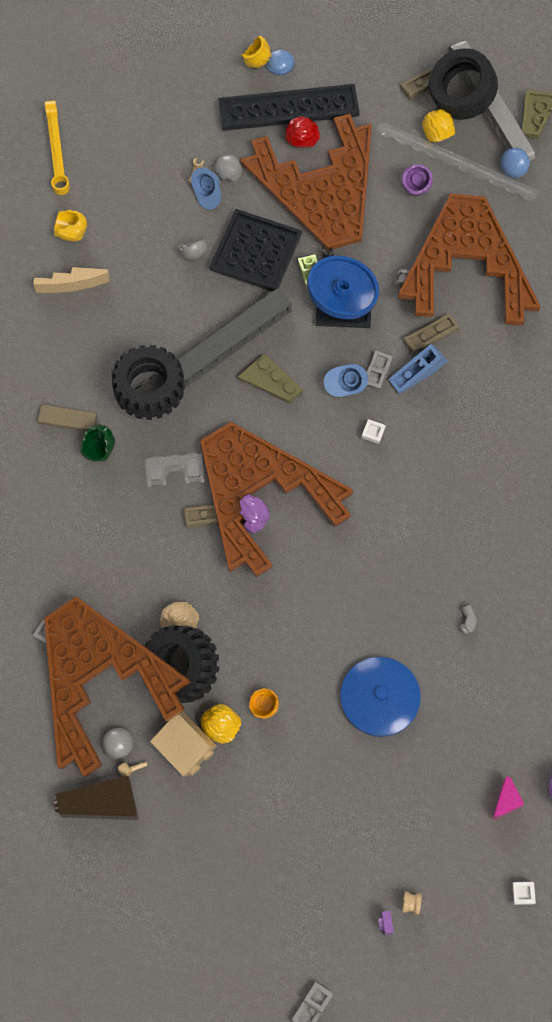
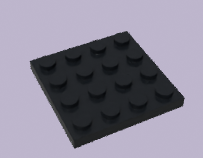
[210,209,302,291]

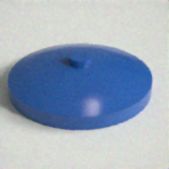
[307,256,379,319]
[340,657,421,737]

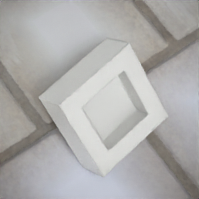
[362,419,386,444]
[512,882,536,905]

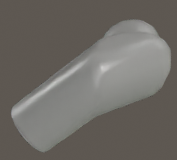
[460,605,477,634]

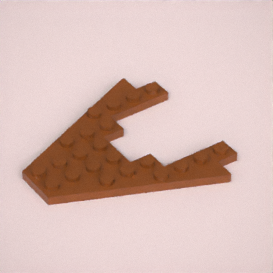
[398,193,540,326]
[200,422,354,578]
[44,596,191,776]

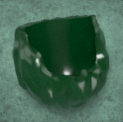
[80,424,115,462]

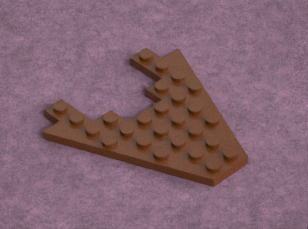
[241,114,372,251]

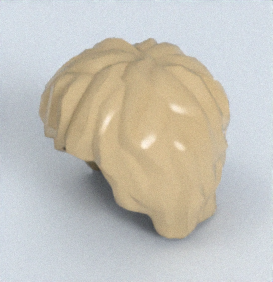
[160,601,199,628]

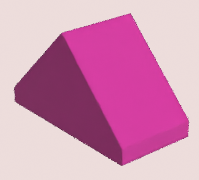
[492,776,524,820]

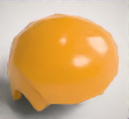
[249,688,279,719]

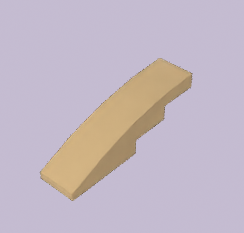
[33,267,110,293]

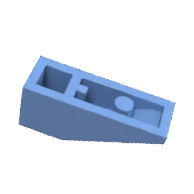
[389,344,448,394]

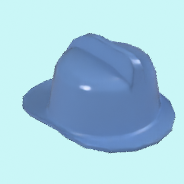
[191,167,221,210]
[324,364,368,397]

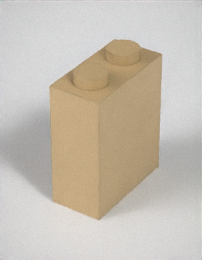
[150,711,217,777]

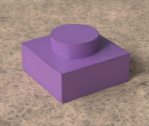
[378,911,394,936]

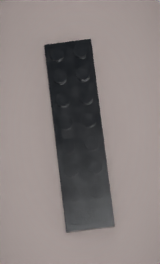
[218,84,360,131]

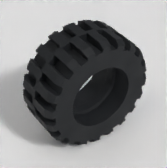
[111,345,185,420]
[142,625,219,703]

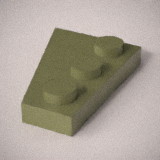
[521,90,552,139]
[238,354,303,404]

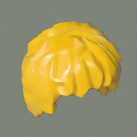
[241,36,272,69]
[422,109,455,143]
[54,210,87,242]
[200,704,241,744]

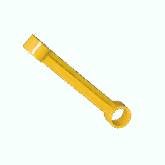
[45,100,70,195]

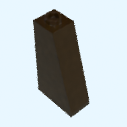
[53,776,139,820]

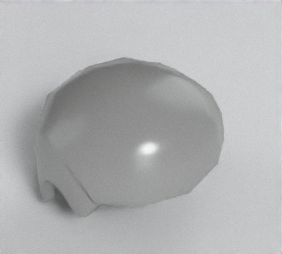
[214,154,243,181]
[178,239,207,260]
[102,728,134,760]

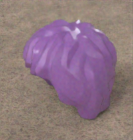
[401,164,433,196]
[240,494,270,533]

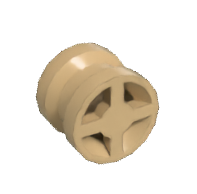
[402,891,422,915]

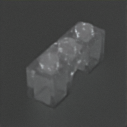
[145,453,204,487]

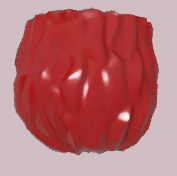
[285,117,320,148]

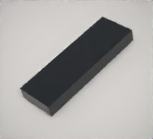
[316,307,371,328]

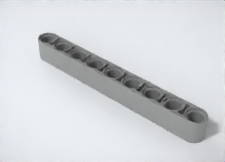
[448,40,535,161]

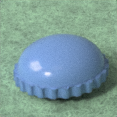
[265,50,295,76]
[500,147,530,178]

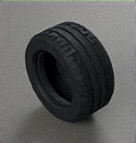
[428,48,498,120]

